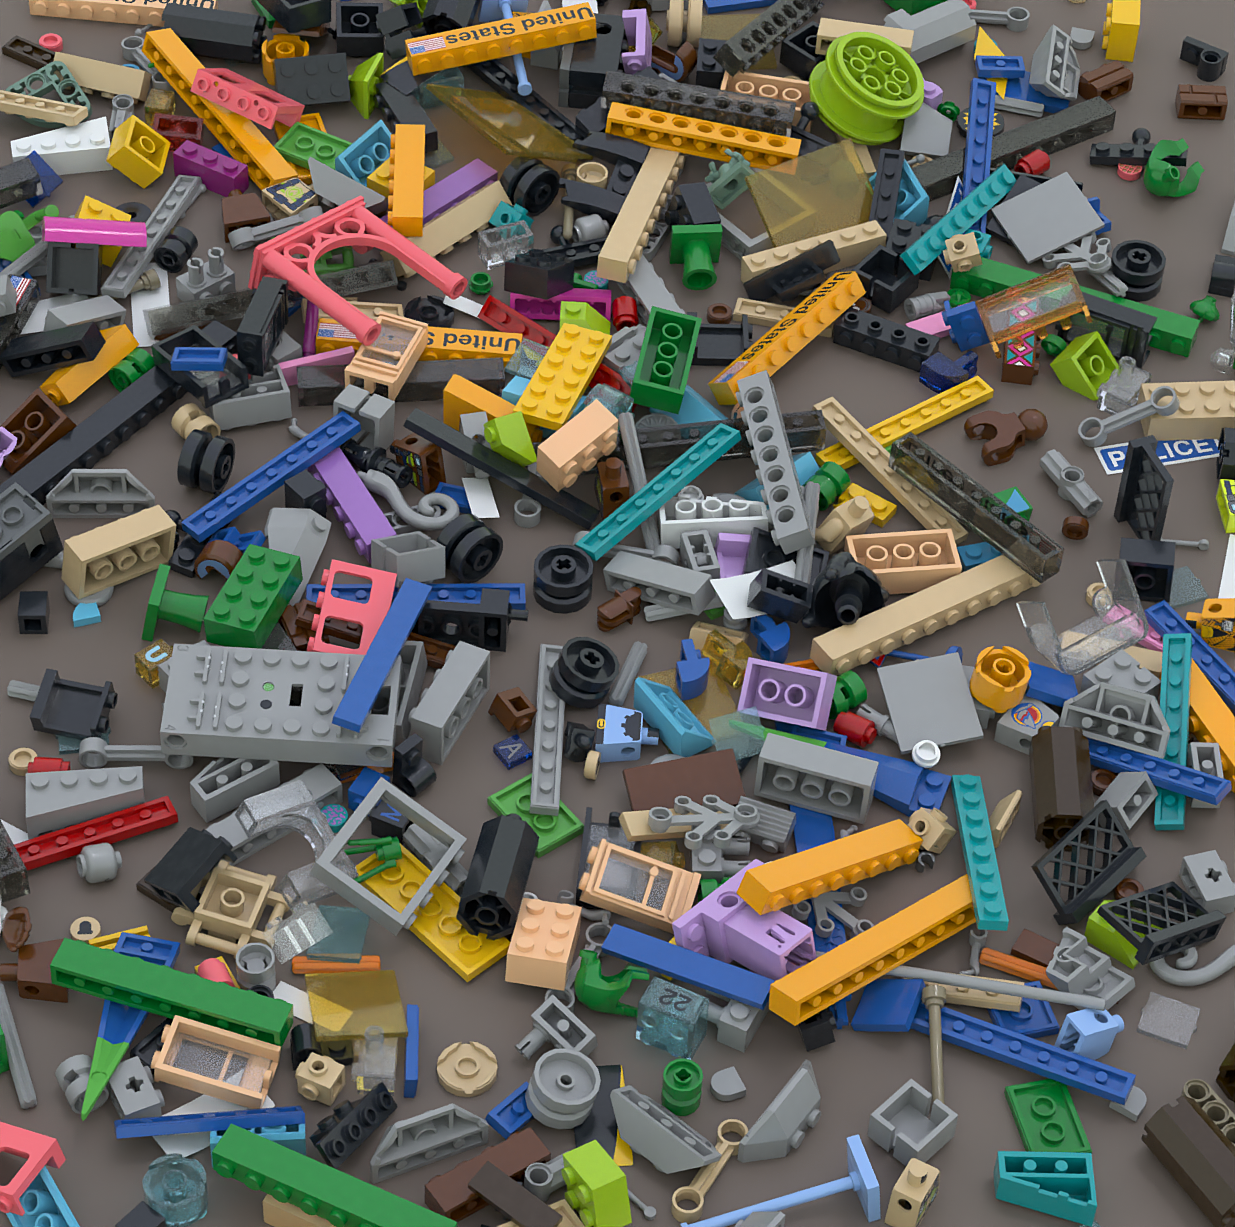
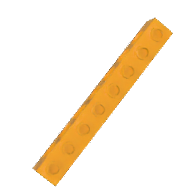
[605,102,801,175]

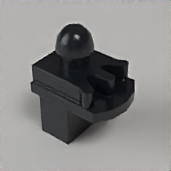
[563,721,595,762]

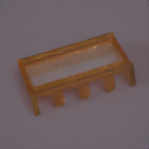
[975,264,1093,359]

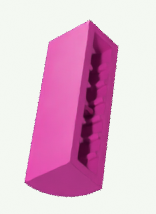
[42,216,147,248]
[510,288,611,321]

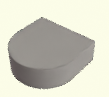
[1070,27,1095,50]
[710,1066,746,1101]
[1109,1086,1147,1122]

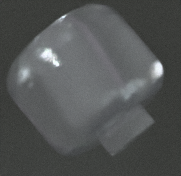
[1210,347,1235,375]

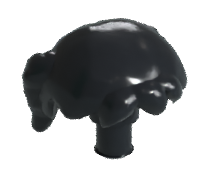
[802,551,890,630]

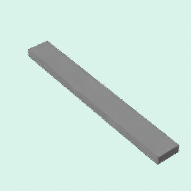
[101,175,202,298]
[529,644,565,816]

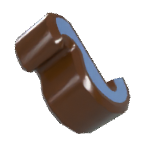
[651,41,697,83]
[194,540,243,580]

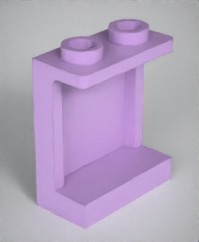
[622,9,652,81]
[714,533,750,579]

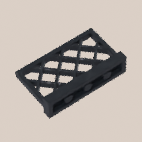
[1114,435,1174,541]
[1031,800,1147,925]
[1097,881,1227,965]

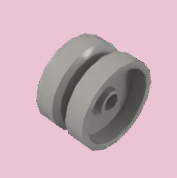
[525,1048,601,1129]

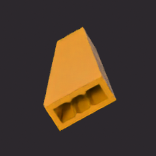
[40,324,139,406]
[443,374,543,443]

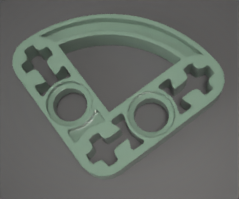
[6,61,92,128]

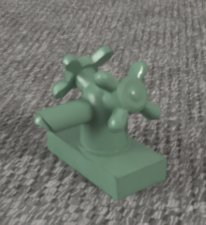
[705,149,758,210]

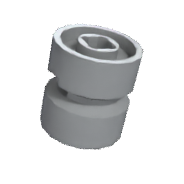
[236,943,276,992]
[55,1054,109,1114]

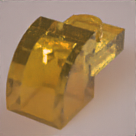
[701,629,753,689]

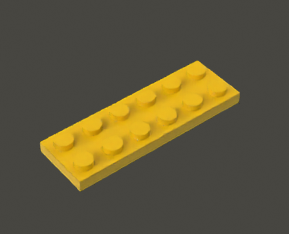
[513,323,612,431]
[351,844,510,982]

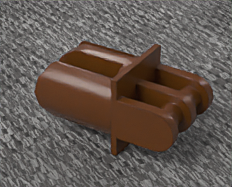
[597,587,642,632]

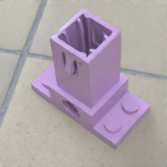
[672,859,817,981]

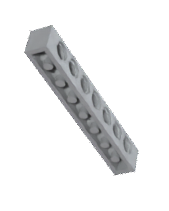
[735,370,816,554]

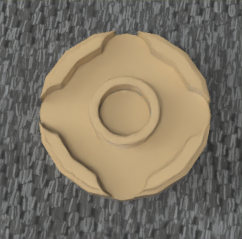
[437,1041,498,1097]

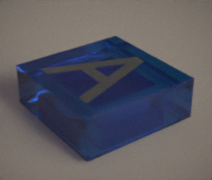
[493,734,532,770]

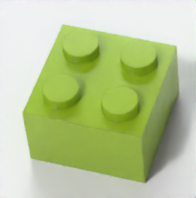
[561,1140,632,1227]

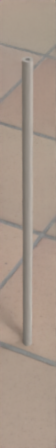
[816,951,1106,1011]

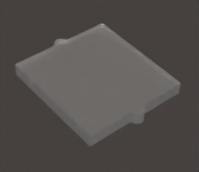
[1136,992,1201,1049]

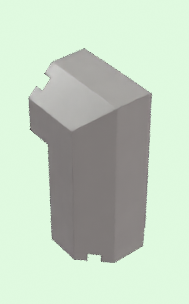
[884,0,976,64]

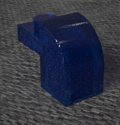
[919,350,978,394]

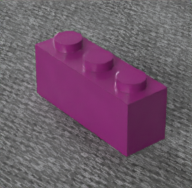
[173,140,249,197]

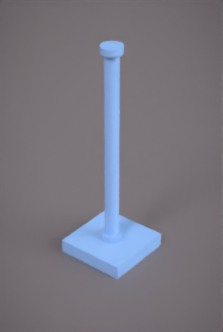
[478,0,532,96]
[680,1135,881,1227]

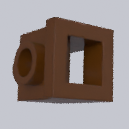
[488,687,537,733]

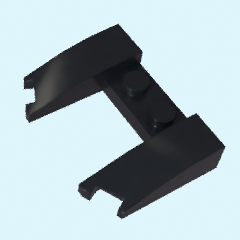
[557,131,650,225]

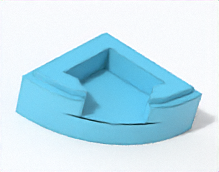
[73,602,101,628]

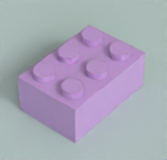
[737,657,837,731]

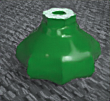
[1190,295,1220,323]

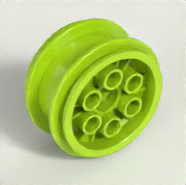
[809,32,924,145]

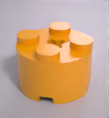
[262,33,309,85]
[969,646,1031,713]

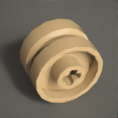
[666,0,703,48]

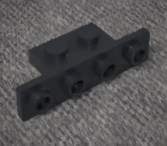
[743,240,840,302]
[309,1082,397,1169]

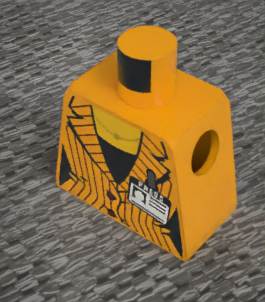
[1186,598,1235,652]

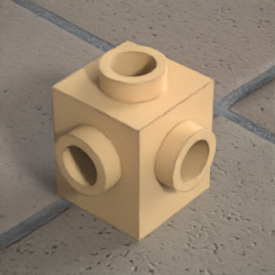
[943,232,983,272]
[907,807,957,854]
[295,1052,345,1106]

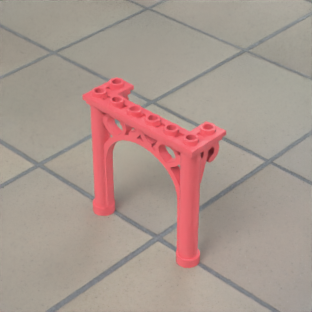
[248,195,468,346]

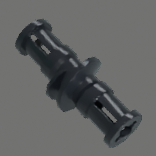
[340,438,413,488]

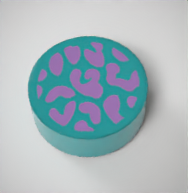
[584,270,609,290]
[319,804,348,833]

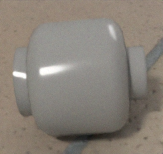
[572,214,609,243]
[76,843,122,883]

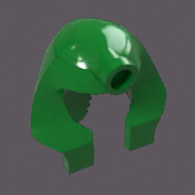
[1143,138,1205,197]
[574,949,650,1019]

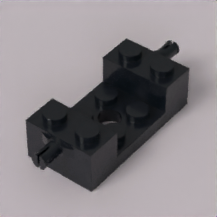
[391,581,529,652]

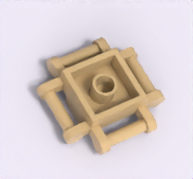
[171,860,292,959]

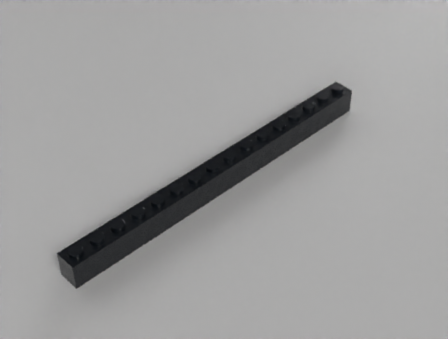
[0,320,237,505]

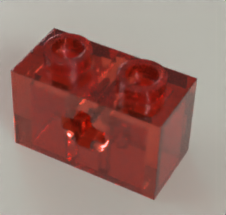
[153,113,204,151]

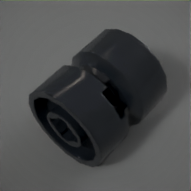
[154,226,198,273]

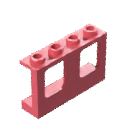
[190,68,305,129]
[306,559,397,655]
[0,1122,66,1216]

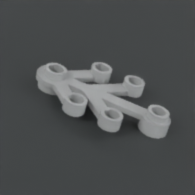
[1042,232,1112,278]
[648,795,760,850]
[792,887,874,939]

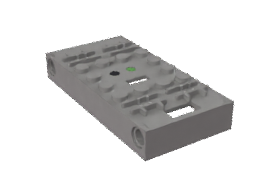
[160,644,401,767]

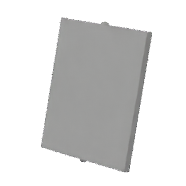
[991,172,1105,264]
[877,652,984,755]

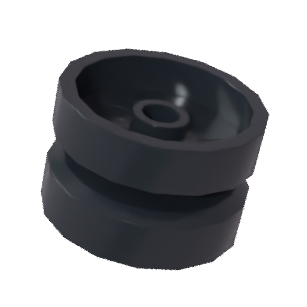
[500,153,560,217]
[1109,240,1166,302]
[177,429,235,494]
[436,513,503,584]
[533,544,593,614]
[549,637,620,708]

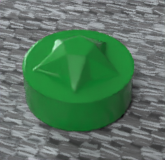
[947,288,971,308]
[1041,334,1067,357]

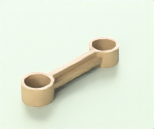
[671,1119,748,1223]

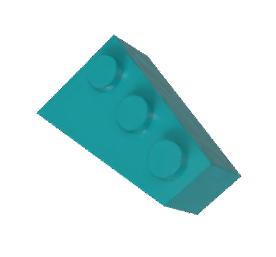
[993,1151,1097,1227]

